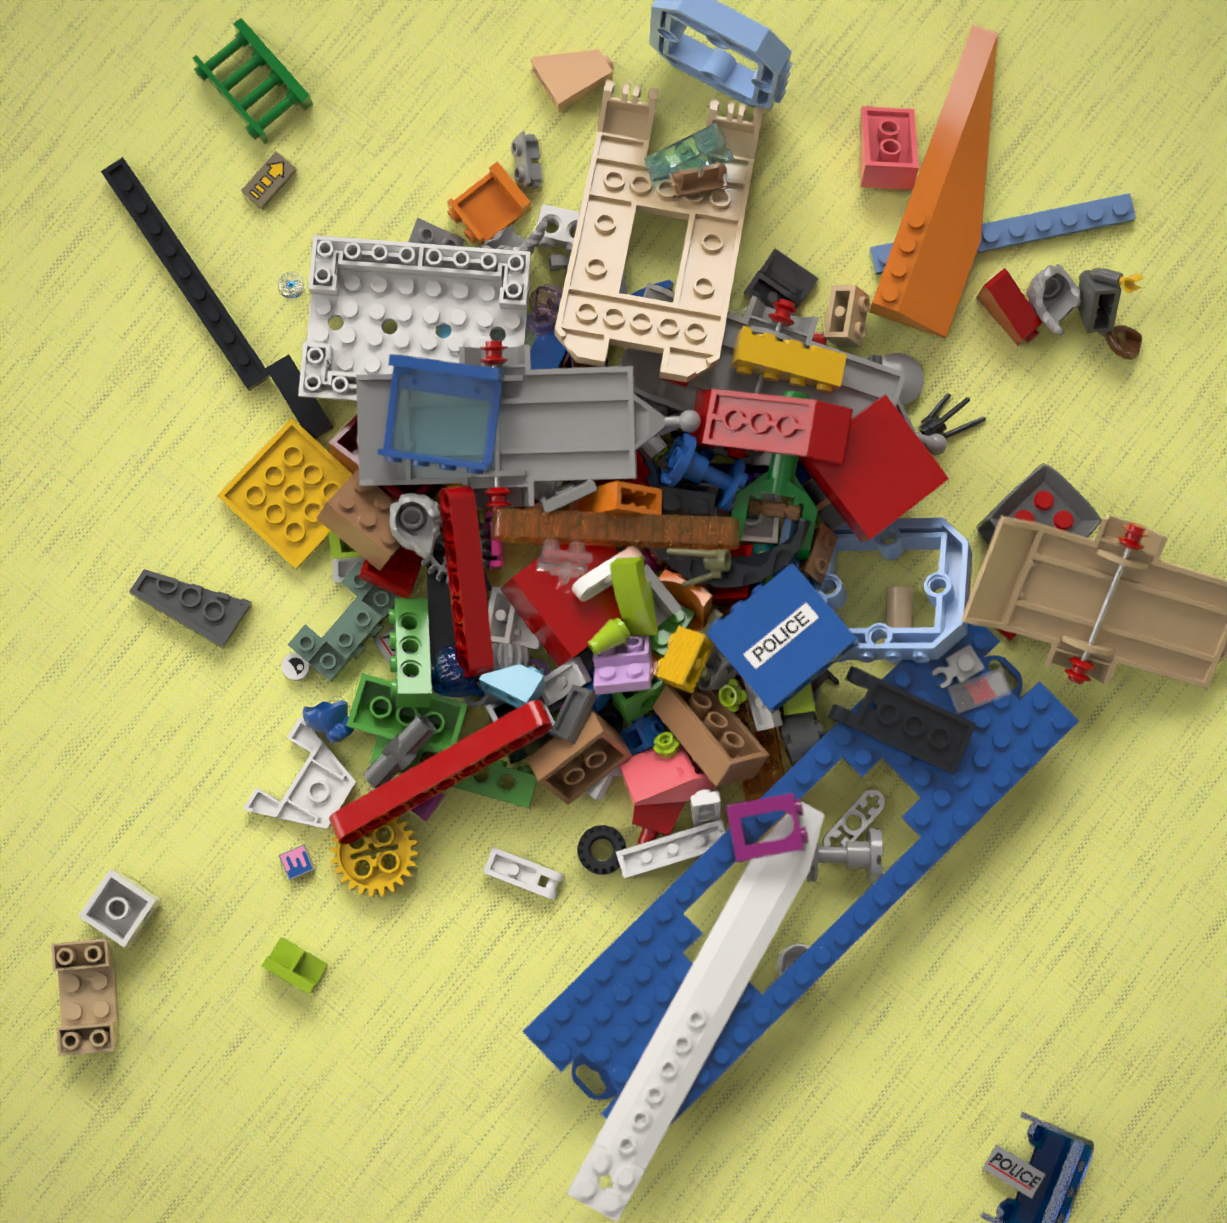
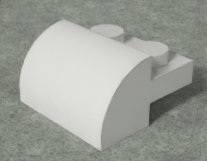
[488,586,542,651]

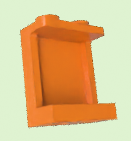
[447,162,531,246]

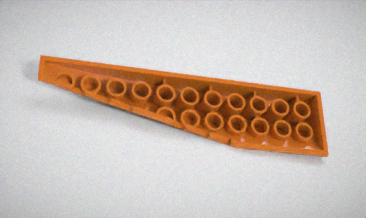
[869,25,998,339]

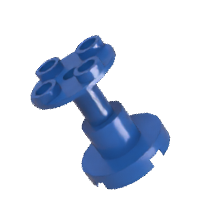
[660,432,748,511]

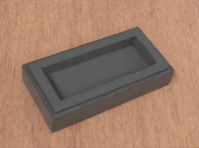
[549,684,598,744]

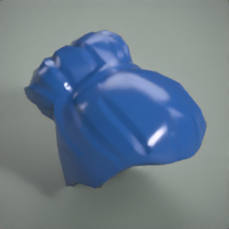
[302,700,355,743]

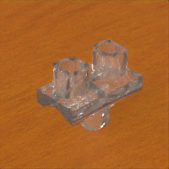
[536,539,592,585]

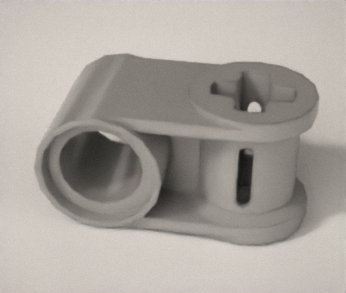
[696,645,737,691]

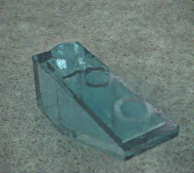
[644,123,734,182]

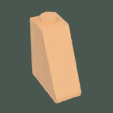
[530,49,614,112]

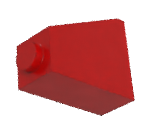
[976,268,1042,346]

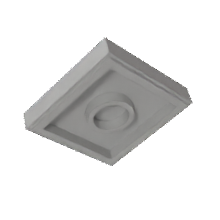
[539,479,597,513]

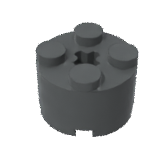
[777,711,825,767]

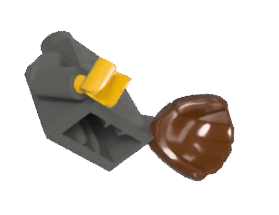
[1078,267,1143,360]

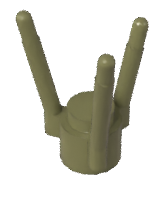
[667,547,731,587]

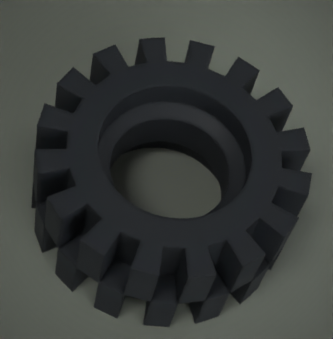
[577,825,627,875]

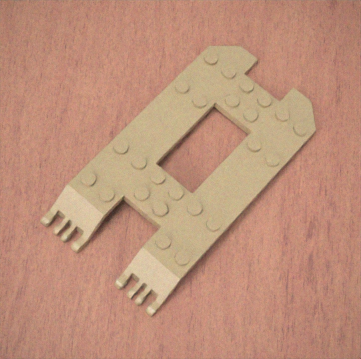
[554,79,764,382]

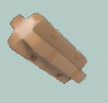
[748,498,802,521]

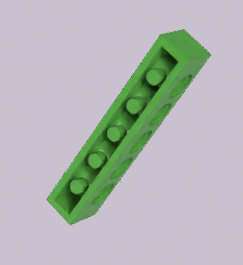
[369,735,537,809]

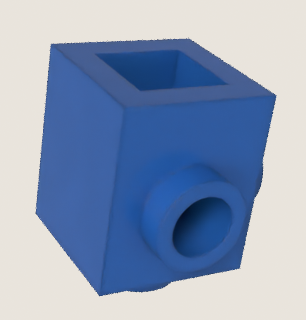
[620,714,667,756]

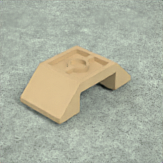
[51,938,119,1056]

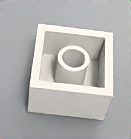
[78,869,161,947]

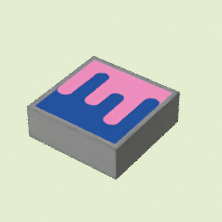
[279,844,315,881]

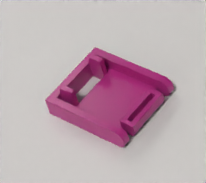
[480,511,503,571]

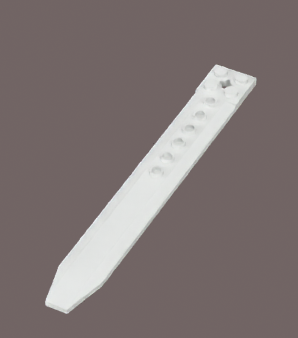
[567,801,824,1222]

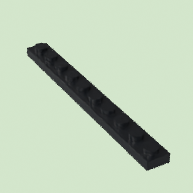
[101,157,271,391]

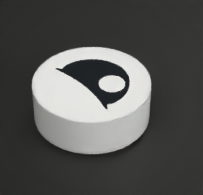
[282,653,310,681]

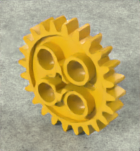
[330,816,420,897]

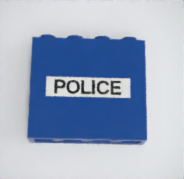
[706,563,858,714]

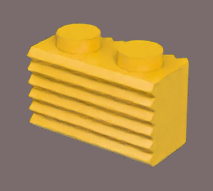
[655,626,715,693]

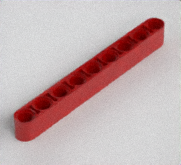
[329,700,553,845]

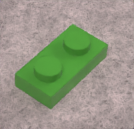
[649,604,696,658]

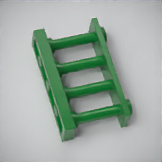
[192,18,313,144]

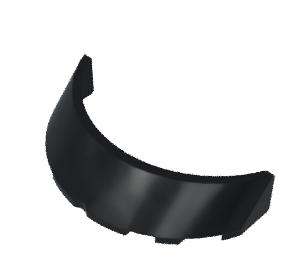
[641,513,811,588]

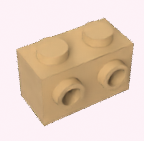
[823,285,870,347]

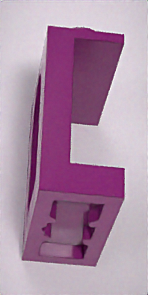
[726,793,809,863]

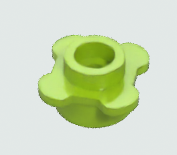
[719,679,748,712]

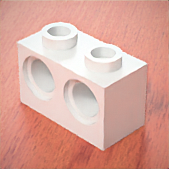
[537,204,580,253]

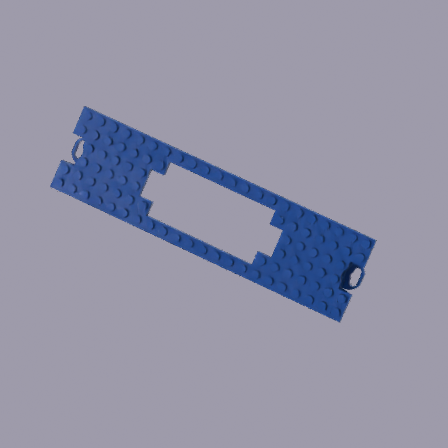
[522,623,1079,1126]

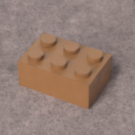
[316,469,402,571]
[527,709,632,805]

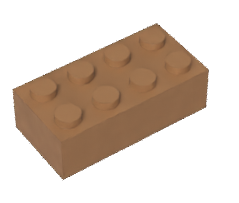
[652,684,769,787]

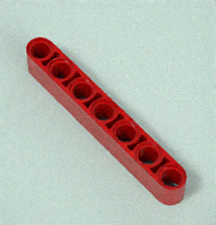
[439,485,494,678]

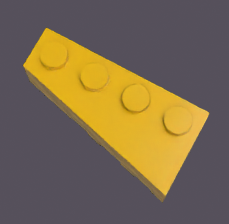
[730,326,847,393]

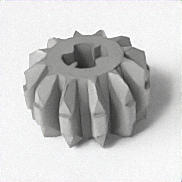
[492,642,530,671]

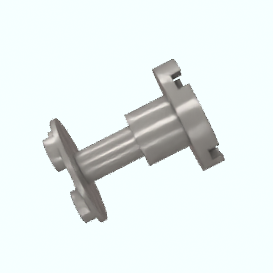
[807,828,883,883]

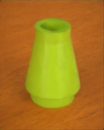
[587,618,631,656]

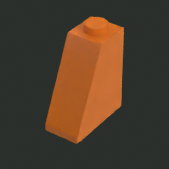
[578,481,662,522]

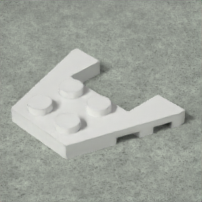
[243,717,357,829]

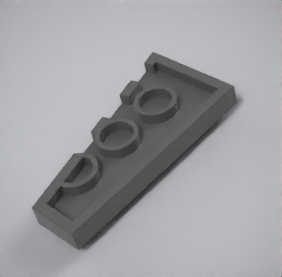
[129,569,252,649]

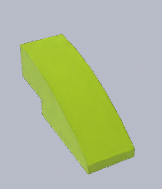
[609,557,658,636]

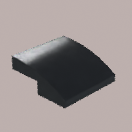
[744,248,819,315]

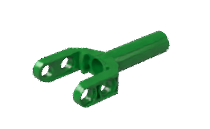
[726,390,818,561]

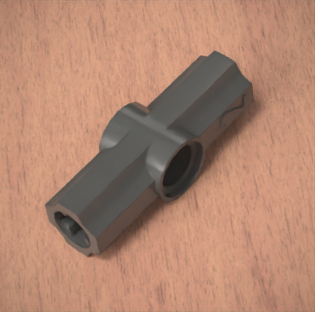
[364,714,437,788]

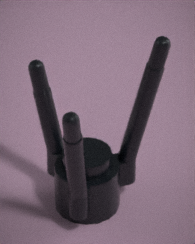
[918,393,986,439]

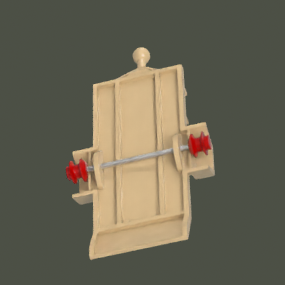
[961,514,1227,689]

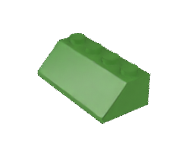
[346,673,470,753]

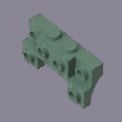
[288,562,401,682]

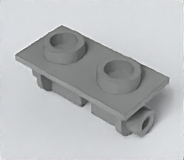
[511,131,543,191]

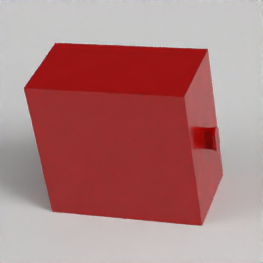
[798,394,949,542]
[500,518,623,667]

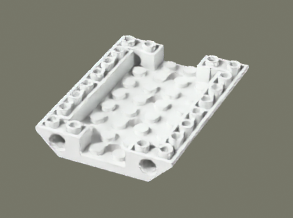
[298,235,531,401]

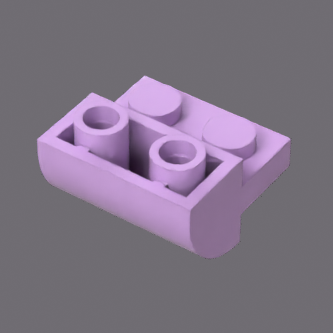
[593,636,654,695]

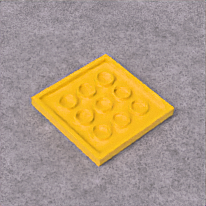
[217,418,353,570]

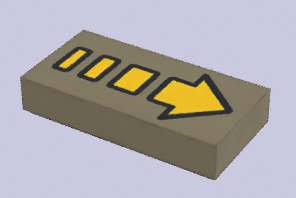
[241,151,297,210]

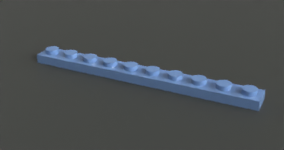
[869,193,1136,275]

